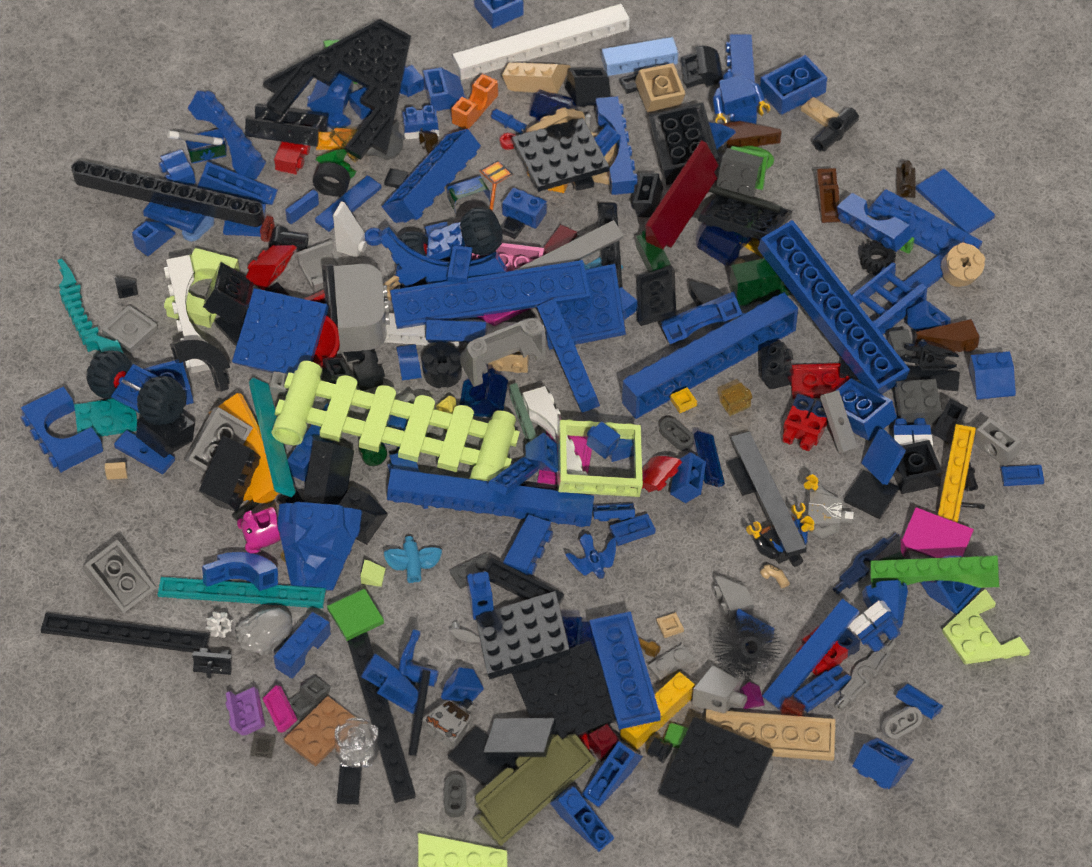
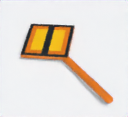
[480,160,513,210]

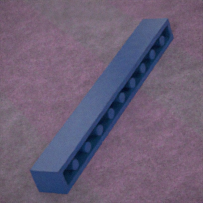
[387,469,594,527]

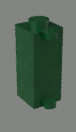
[636,229,671,272]

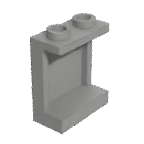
[297,240,343,294]

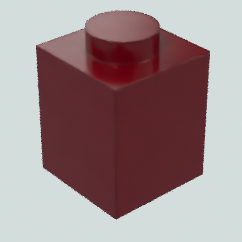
[589,724,619,762]

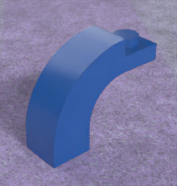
[202,552,278,591]

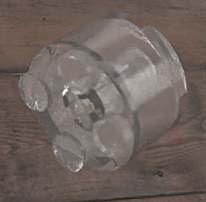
[334,718,379,767]

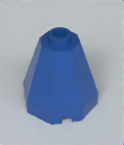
[862,580,908,629]

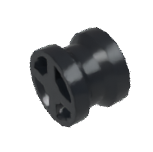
[647,736,673,763]

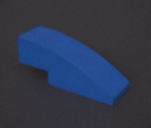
[361,654,419,714]

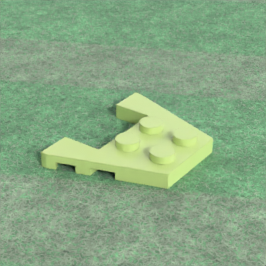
[942,589,1030,664]

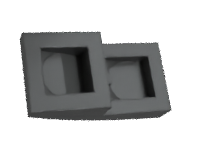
[289,676,331,721]

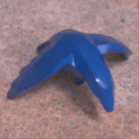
[566,534,616,579]

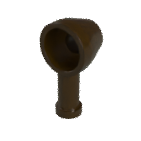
[419,131,438,155]

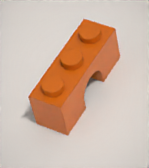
[451,74,498,129]

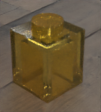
[720,383,752,416]

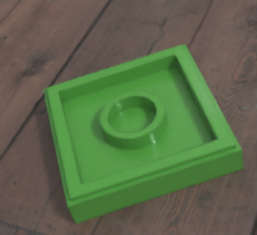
[327,589,384,641]

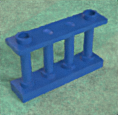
[852,262,927,335]

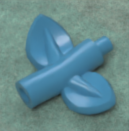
[384,536,442,583]

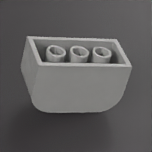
[334,264,390,352]

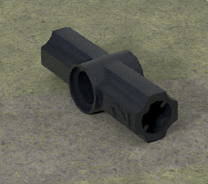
[812,107,859,152]

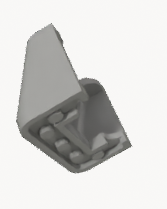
[460,318,546,387]

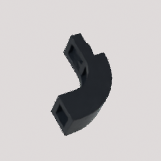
[170,340,230,392]

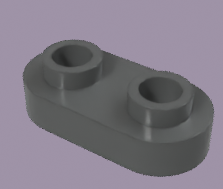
[660,418,694,451]
[444,775,467,818]

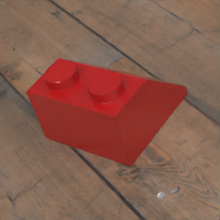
[246,245,297,291]

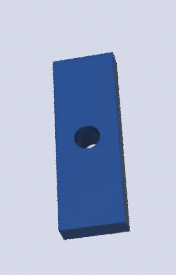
[114,430,175,475]

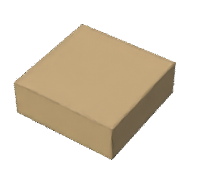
[105,462,128,480]
[656,612,684,638]

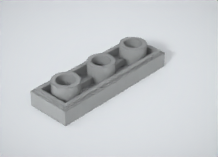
[820,390,858,453]

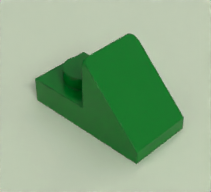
[316,149,356,178]

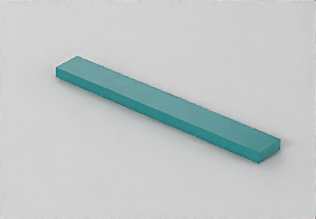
[249,377,295,497]
[158,577,326,608]

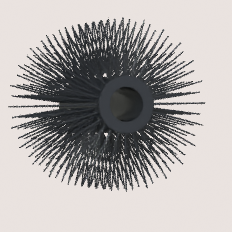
[714,615,783,679]

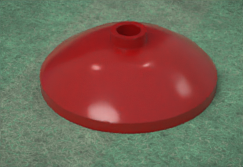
[313,316,340,368]

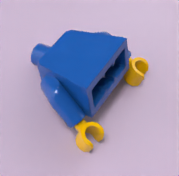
[713,72,770,123]

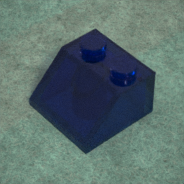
[460,368,508,418]

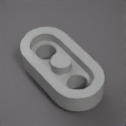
[882,706,922,739]

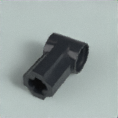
[268,226,309,251]

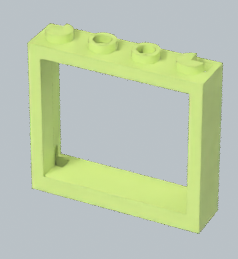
[558,419,643,497]

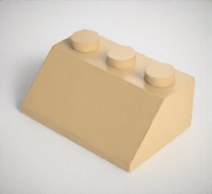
[502,62,570,93]

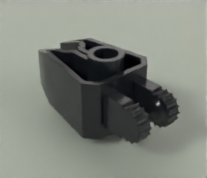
[902,339,959,370]

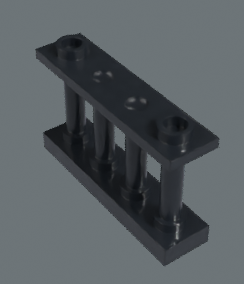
[245,104,329,147]

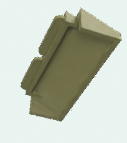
[473,734,596,846]

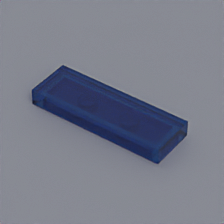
[693,431,725,487]

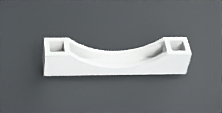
[164,255,210,373]
[522,386,588,494]

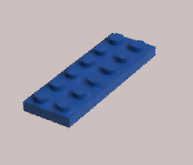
[868,189,982,267]
[589,611,661,730]

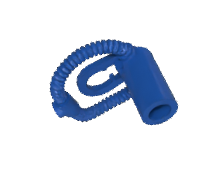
[398,630,438,687]

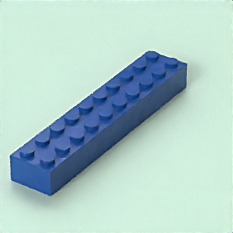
[758,220,910,395]
[622,293,798,419]

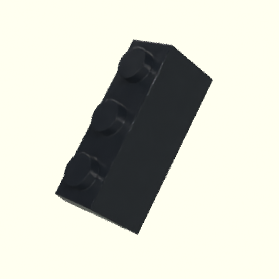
[199,436,261,511]
[303,440,354,505]

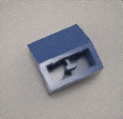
[423,67,465,111]

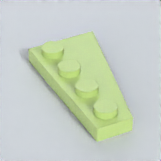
[418,833,507,867]

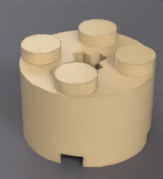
[941,243,985,287]

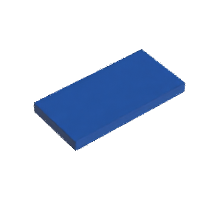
[916,169,995,234]

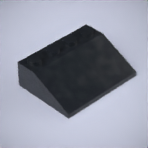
[649,102,719,185]

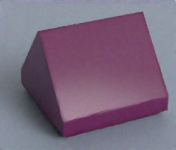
[739,682,765,709]

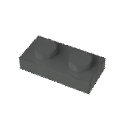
[450,554,490,589]

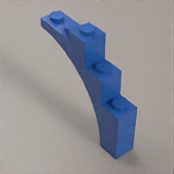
[380,227,507,288]

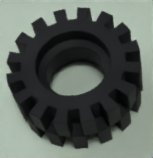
[860,241,896,275]

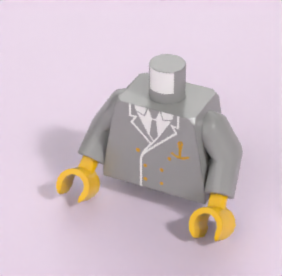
[800,474,854,539]

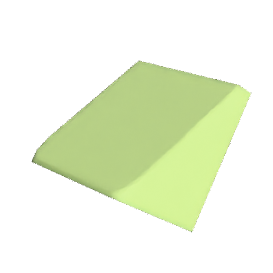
[361,560,386,587]

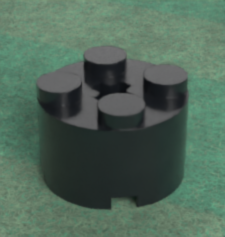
[422,341,462,388]

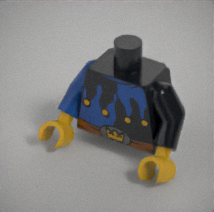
[746,502,808,567]

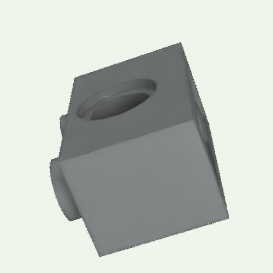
[974,418,1021,466]

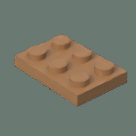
[284,696,360,767]

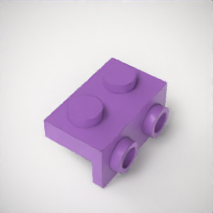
[226,687,265,736]

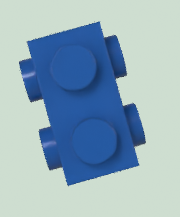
[502,188,547,229]

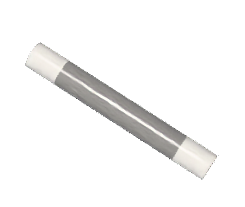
[167,131,223,145]

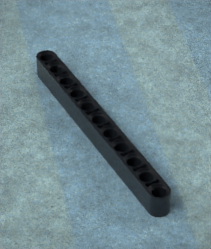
[71,161,265,227]

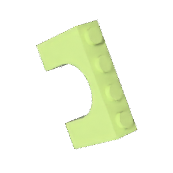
[164,248,240,328]

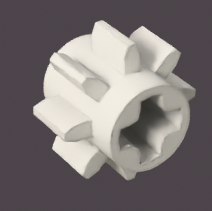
[205,612,233,638]

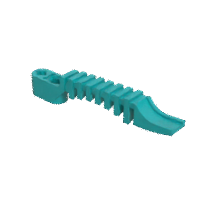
[57,258,123,353]

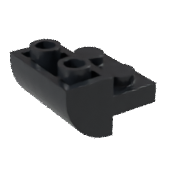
[681,46,724,89]

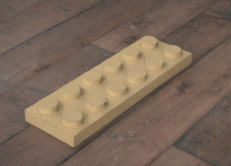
[706,709,835,761]

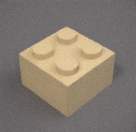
[635,63,685,112]

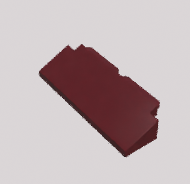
[645,140,719,250]

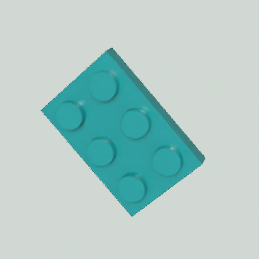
[74,399,137,437]

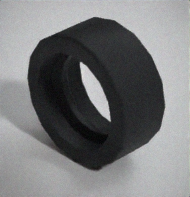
[313,163,350,197]

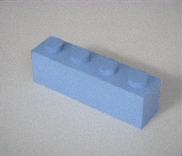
[602,37,678,76]

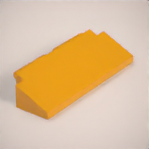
[209,393,279,504]

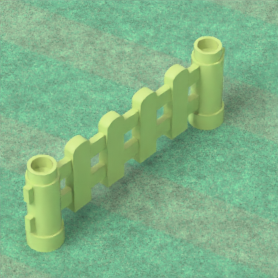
[272,361,520,482]

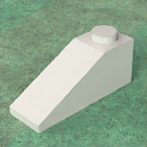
[333,202,367,258]

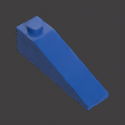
[197,162,277,205]

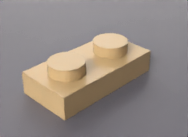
[801,97,840,127]

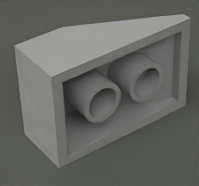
[82,539,156,614]

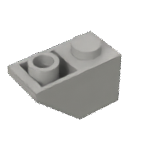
[713,576,754,621]

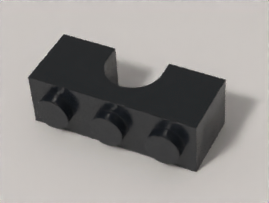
[343,350,385,391]

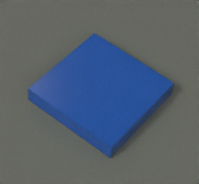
[861,429,906,485]

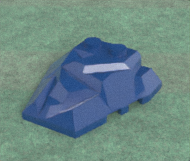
[278,502,362,591]

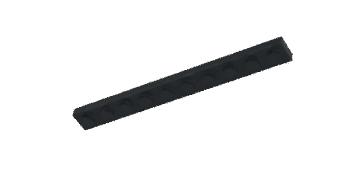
[347,632,416,803]

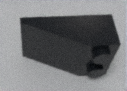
[203,262,254,325]

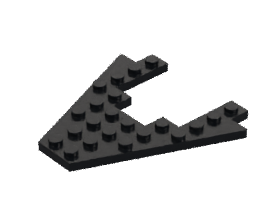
[263,19,411,160]

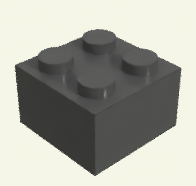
[717,148,764,197]
[894,379,942,425]

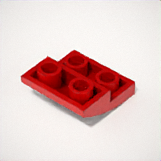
[631,456,682,493]

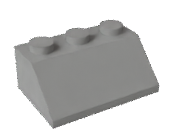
[184,407,253,473]

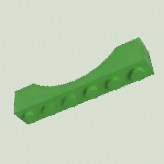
[871,556,1000,588]

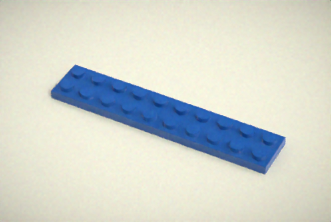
[390,260,590,329]

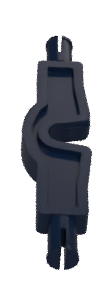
[832,532,900,595]

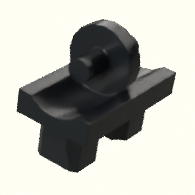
[192,648,232,679]

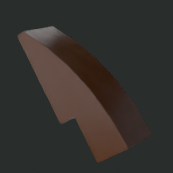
[816,168,841,223]

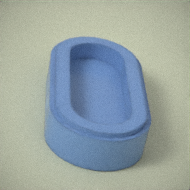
[182,216,214,241]

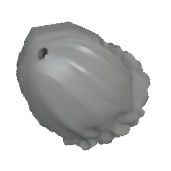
[235,608,292,655]

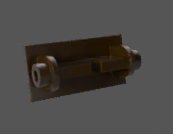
[896,160,916,198]

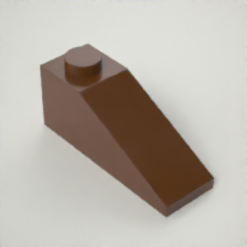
[723,121,782,149]
[914,319,980,352]

